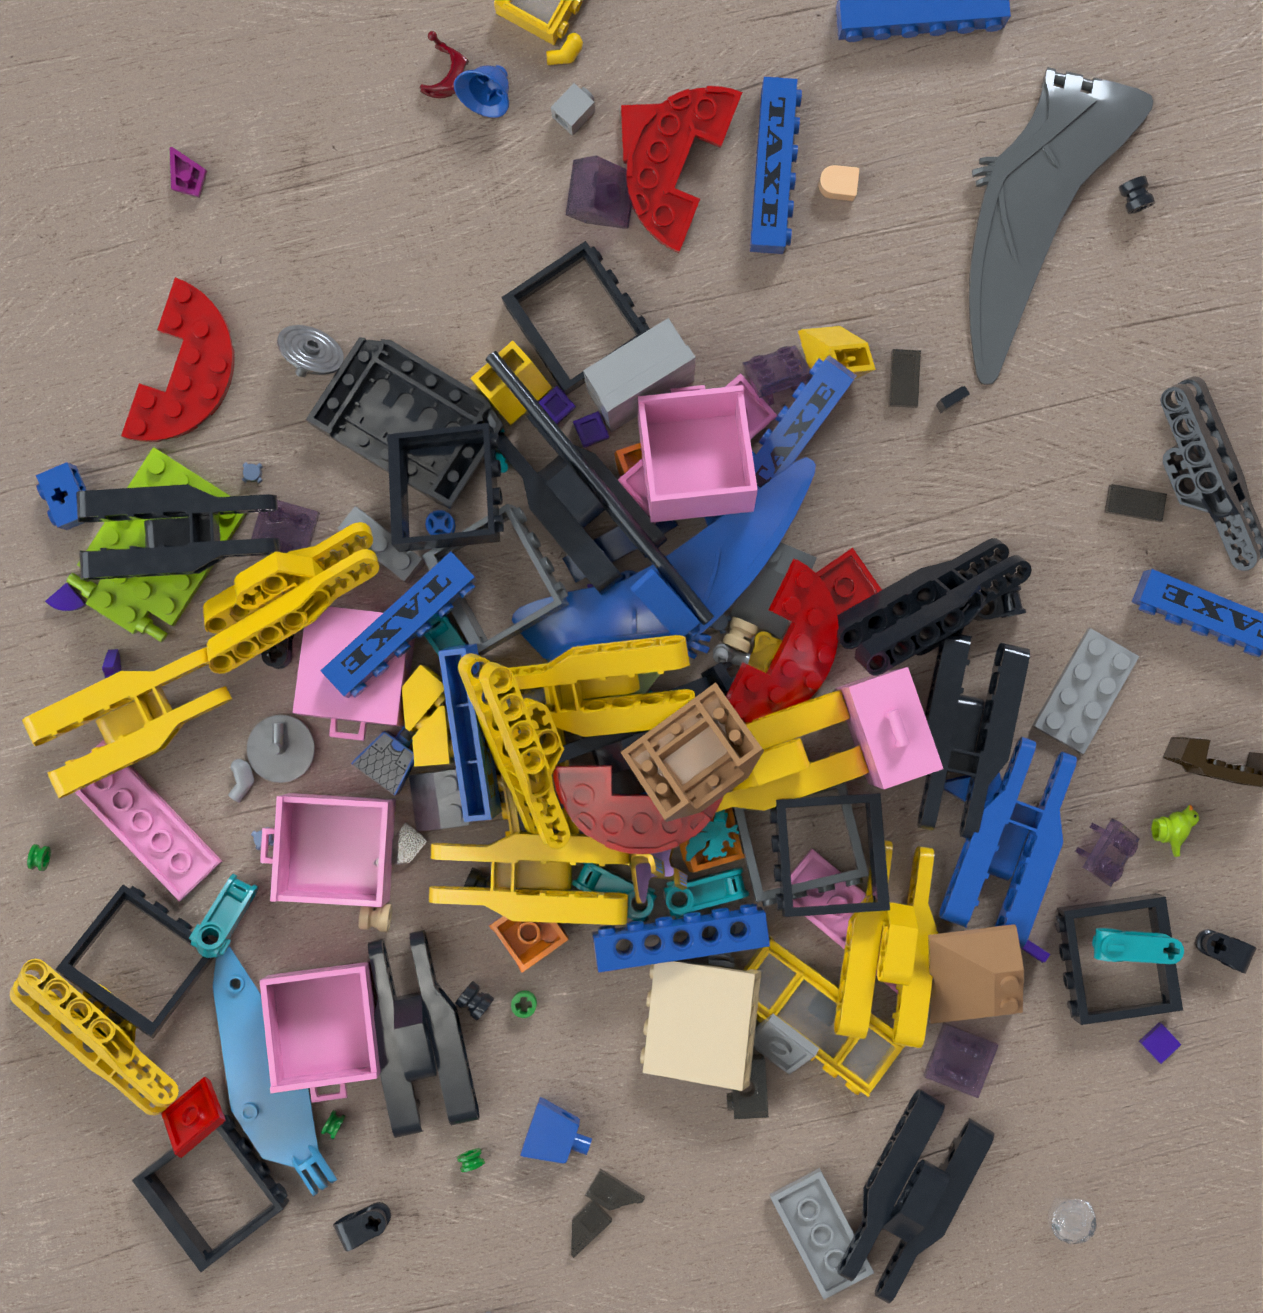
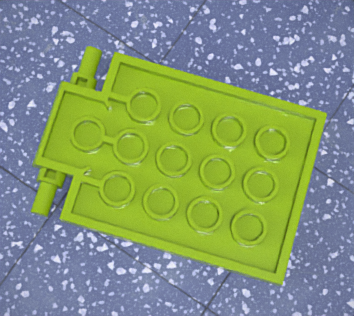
[66,447,247,642]

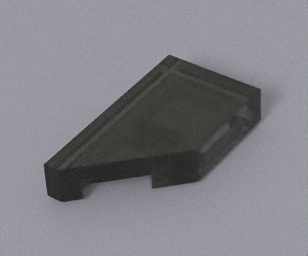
[373,822,428,866]
[585,1169,645,1211]
[571,1198,612,1258]

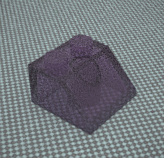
[566,155,632,229]

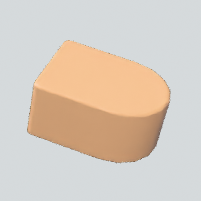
[818,165,859,201]

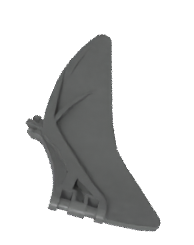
[969,67,1153,385]

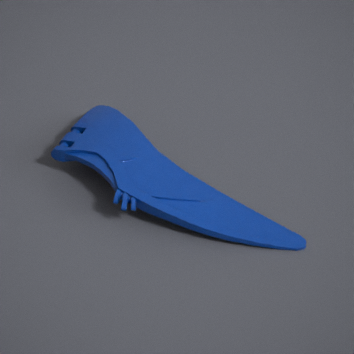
[512,457,816,700]

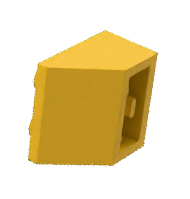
[798,326,876,380]
[470,340,553,426]
[402,665,446,731]
[412,706,455,767]

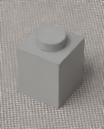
[551,83,595,136]

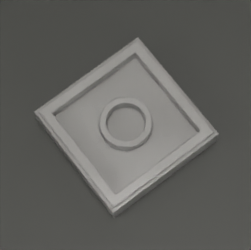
[753,1014,819,1074]

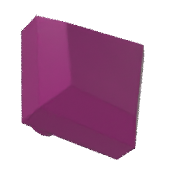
[169,147,207,198]

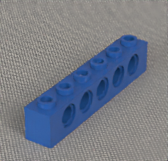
[592,904,770,972]

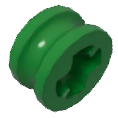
[27,844,51,871]
[511,990,537,1018]
[321,1109,346,1140]
[457,1148,485,1172]

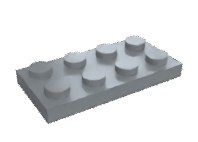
[1032,628,1139,754]
[770,1168,874,1299]

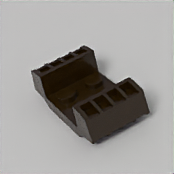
[1163,737,1263,787]

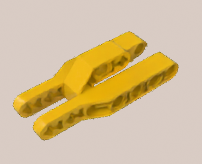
[203,522,379,674]
[495,635,695,737]
[22,647,233,798]
[458,653,570,849]
[715,690,869,813]
[429,831,630,925]
[834,840,938,1048]
[9,959,179,1116]

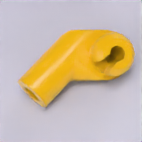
[546,33,583,65]

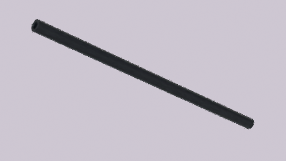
[485,351,714,626]

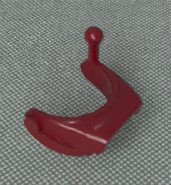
[419,31,469,99]

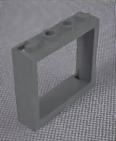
[422,504,569,655]
[733,782,869,906]

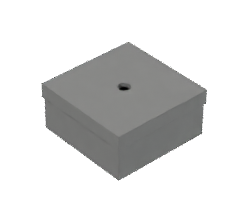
[583,318,696,432]

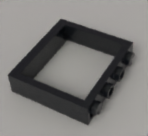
[501,241,650,395]
[387,423,504,552]
[769,793,890,917]
[55,884,215,1039]
[1055,893,1183,1025]
[132,1113,289,1272]

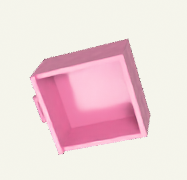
[638,385,758,523]
[293,606,415,741]
[835,667,943,789]
[260,793,396,907]
[260,961,381,1103]

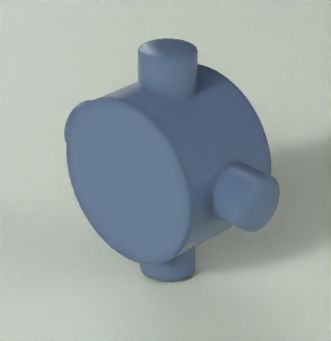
[242,462,263,483]
[708,614,731,634]
[251,827,274,850]

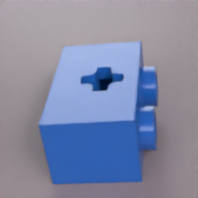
[36,462,86,530]

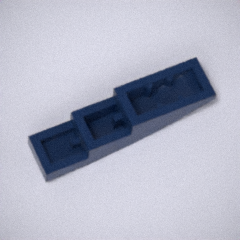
[562,520,679,583]

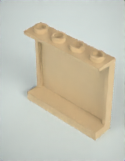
[640,960,762,1091]

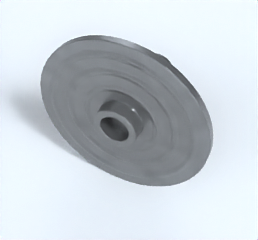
[277,325,344,377]
[247,715,315,783]

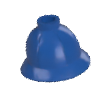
[454,65,509,118]

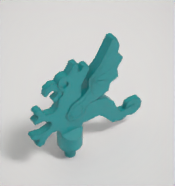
[685,809,739,862]

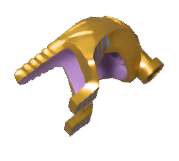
[630,848,688,904]

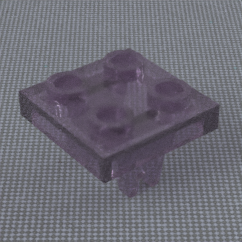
[742,345,813,406]
[251,500,320,556]
[1075,818,1140,887]
[923,1022,999,1098]

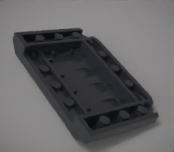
[306,337,504,509]

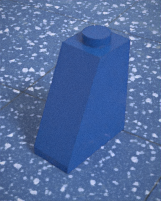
[630,568,701,642]

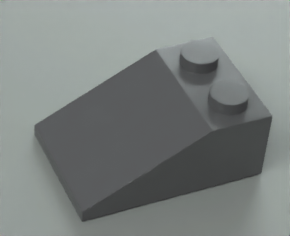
[730,542,817,638]

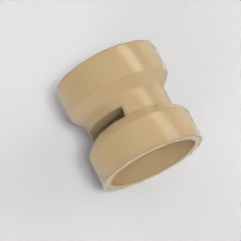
[722,617,759,653]
[359,903,392,932]

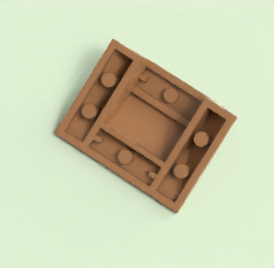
[621,683,764,822]
[928,924,1024,1024]

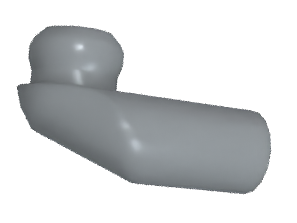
[713,643,751,666]
[228,759,254,803]

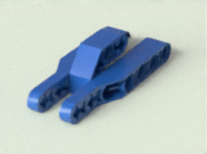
[939,736,1077,948]

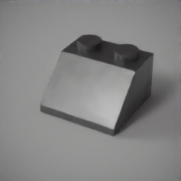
[409,768,473,831]

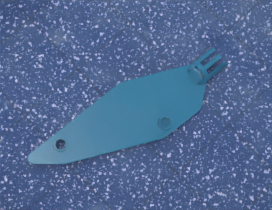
[213,946,337,1196]

